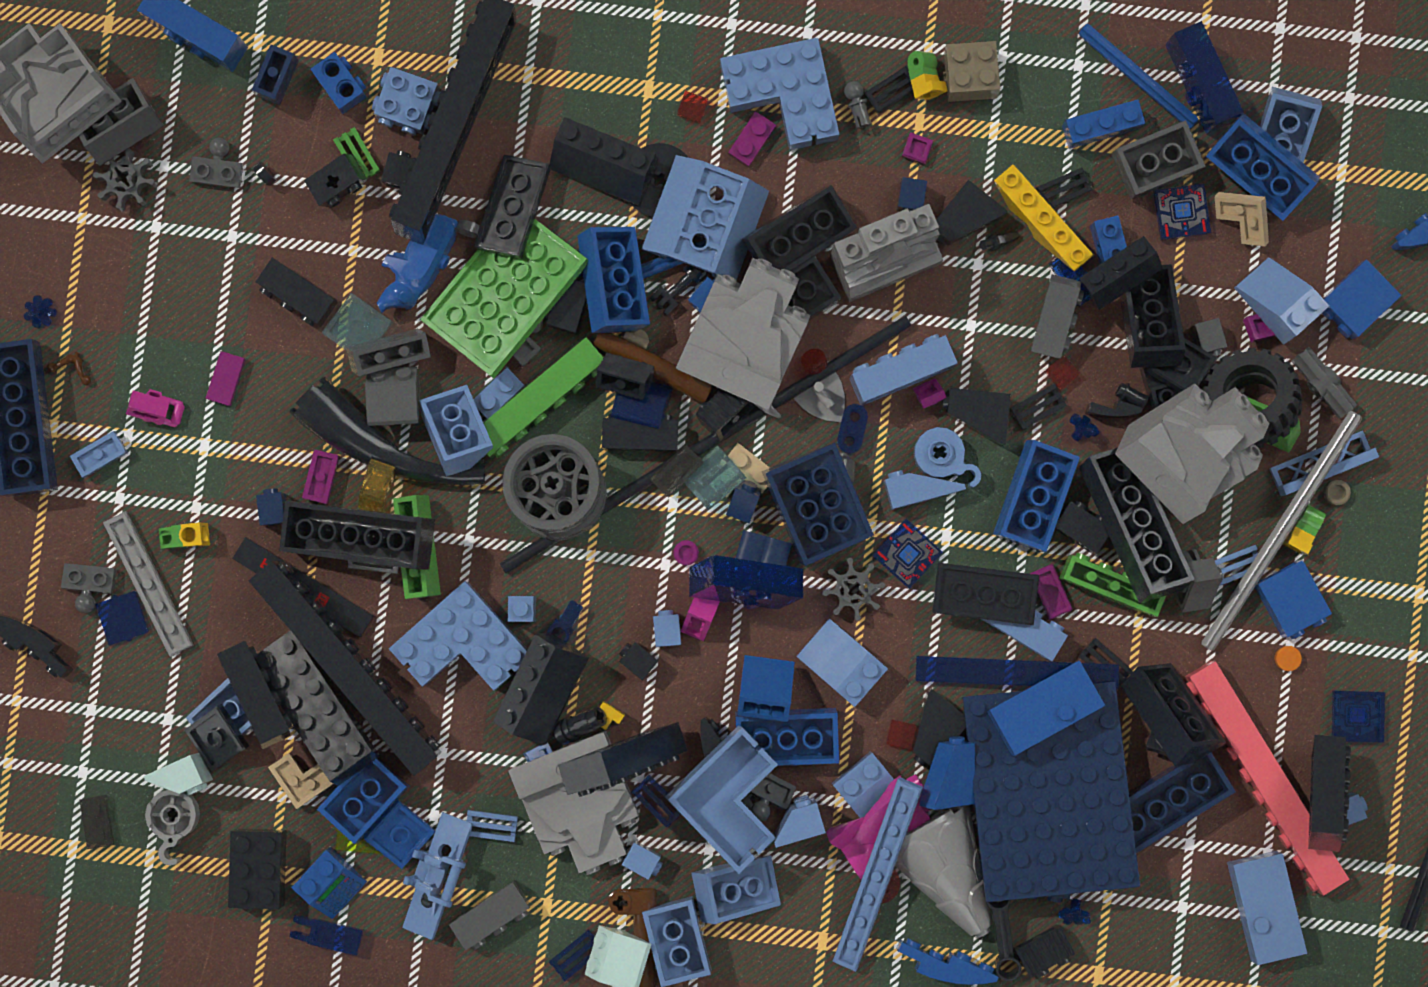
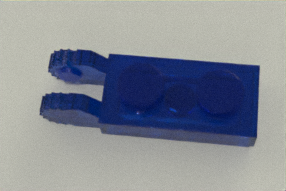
[289,915,364,955]

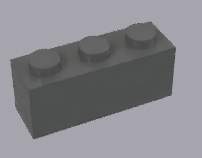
[1031,274,1084,359]
[346,328,431,376]
[449,880,531,951]

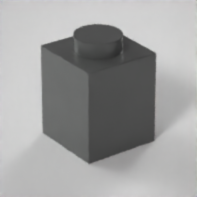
[1190,318,1227,356]

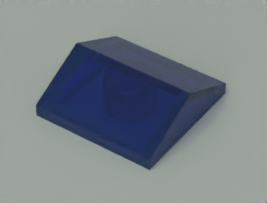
[611,382,673,429]

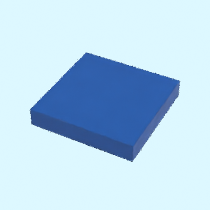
[363,799,435,869]

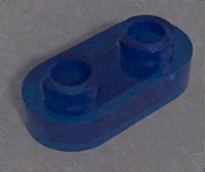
[837,404,868,454]

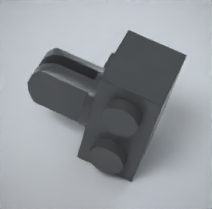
[1174,549,1223,613]

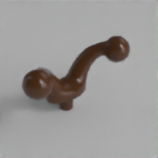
[47,352,91,385]

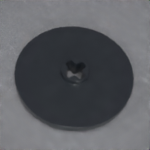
[629,143,689,217]

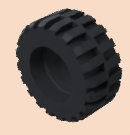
[1202,348,1303,448]

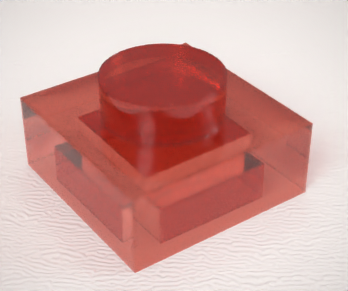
[1044,355,1080,391]

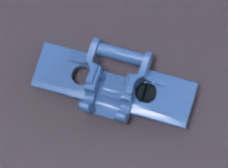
[402,812,473,940]

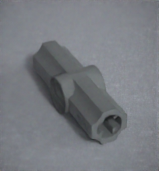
[1291,347,1357,419]

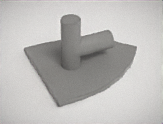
[794,361,845,422]

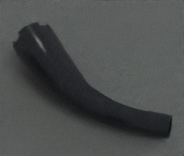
[289,377,485,485]

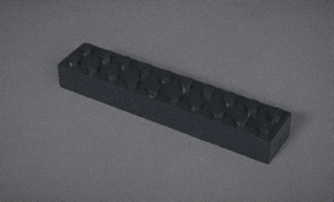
[389,0,516,245]
[248,561,442,776]

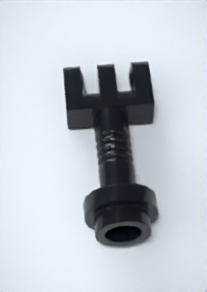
[650,266,703,316]

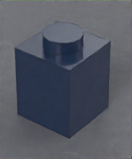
[896,177,927,212]
[726,480,762,524]
[256,488,286,526]

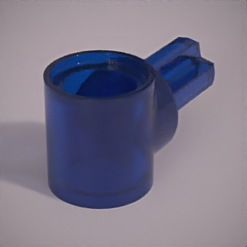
[547,600,583,643]

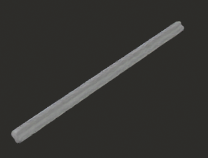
[1201,411,1362,651]

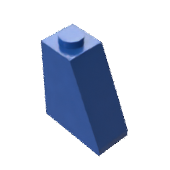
[919,736,975,810]

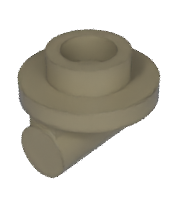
[623,329,650,350]

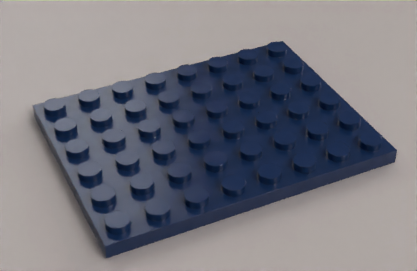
[962,682,1140,902]

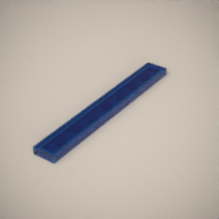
[915,656,1119,690]

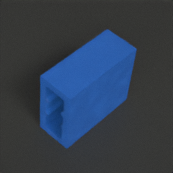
[1322,259,1401,339]
[1255,560,1332,640]
[737,655,795,722]

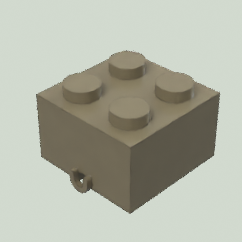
[943,41,1000,102]

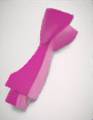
[826,774,932,879]

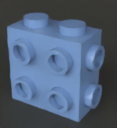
[372,67,440,136]

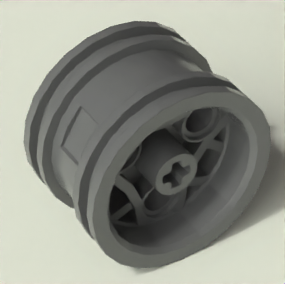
[503,434,607,541]

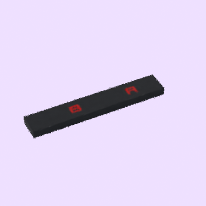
[232,537,374,637]

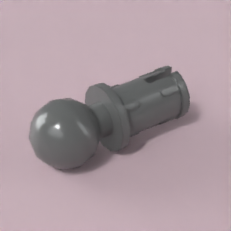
[844,81,872,129]

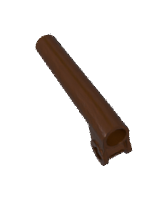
[593,333,713,403]
[608,888,657,987]

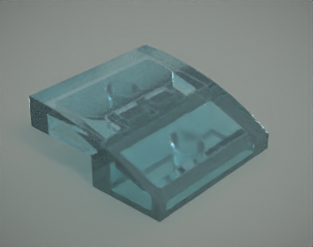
[679,446,746,510]

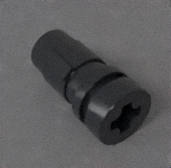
[553,707,607,745]

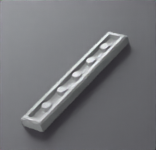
[103,511,194,657]

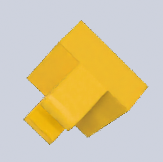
[600,701,625,730]

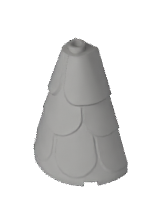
[895,805,993,938]

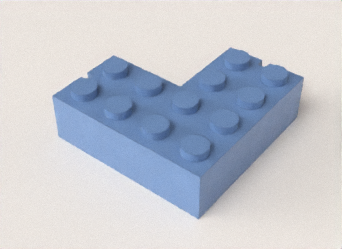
[720,37,839,151]
[389,581,528,691]
[665,725,778,874]

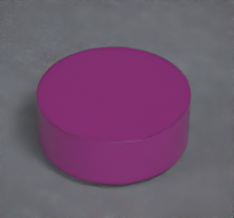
[674,540,699,566]

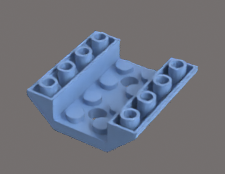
[642,155,769,280]

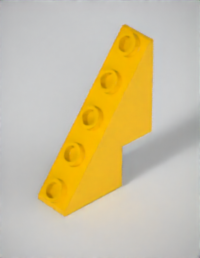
[994,165,1093,271]

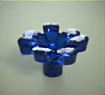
[24,295,57,328]
[1070,413,1100,441]
[1058,899,1091,925]

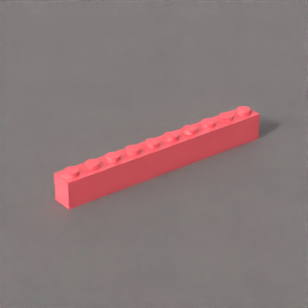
[1185,661,1350,896]

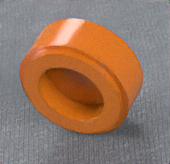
[1274,646,1302,671]

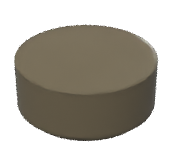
[1324,480,1351,505]

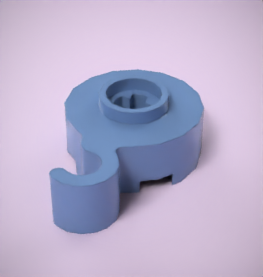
[914,427,981,488]

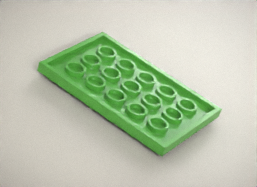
[420,219,588,379]

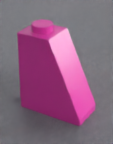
[680,562,732,641]

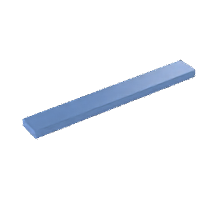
[832,777,923,972]

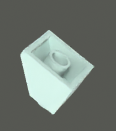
[143,753,213,795]
[585,925,651,987]

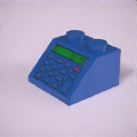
[291,847,367,919]

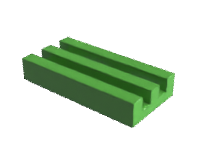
[333,127,380,179]

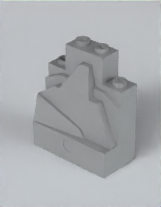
[0,23,122,164]
[830,204,943,302]
[676,258,810,410]
[1115,384,1269,524]
[508,730,639,875]

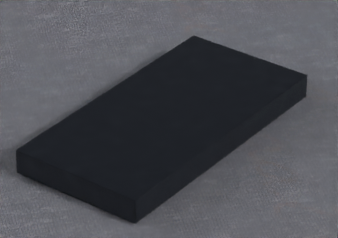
[474,154,551,259]
[932,562,1039,625]

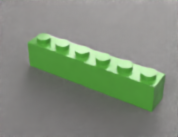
[484,337,603,458]

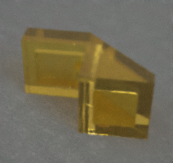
[358,459,395,512]

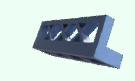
[1269,431,1379,496]

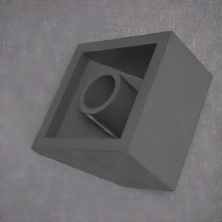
[365,367,421,426]

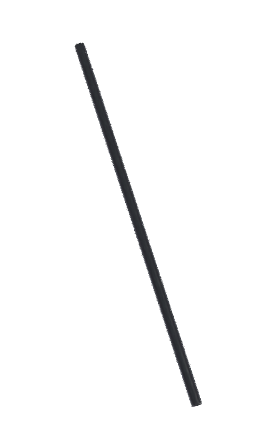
[500,316,911,574]

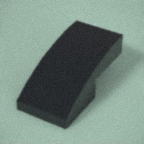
[1085,400,1143,418]

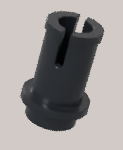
[1115,383,1149,408]

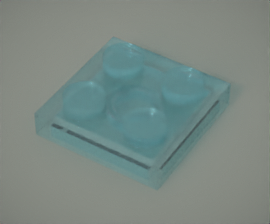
[322,293,393,351]

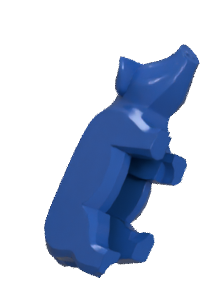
[377,214,458,313]

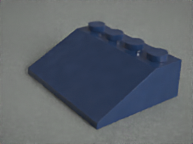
[762,443,874,566]

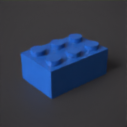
[317,758,410,844]

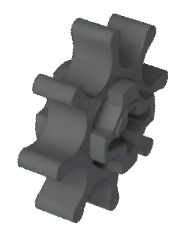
[93,148,158,212]
[822,558,885,621]

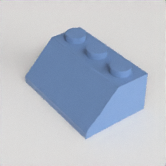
[419,385,493,477]
[773,795,826,848]
[642,896,712,987]

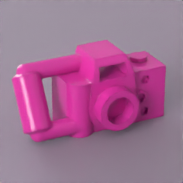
[126,389,185,427]

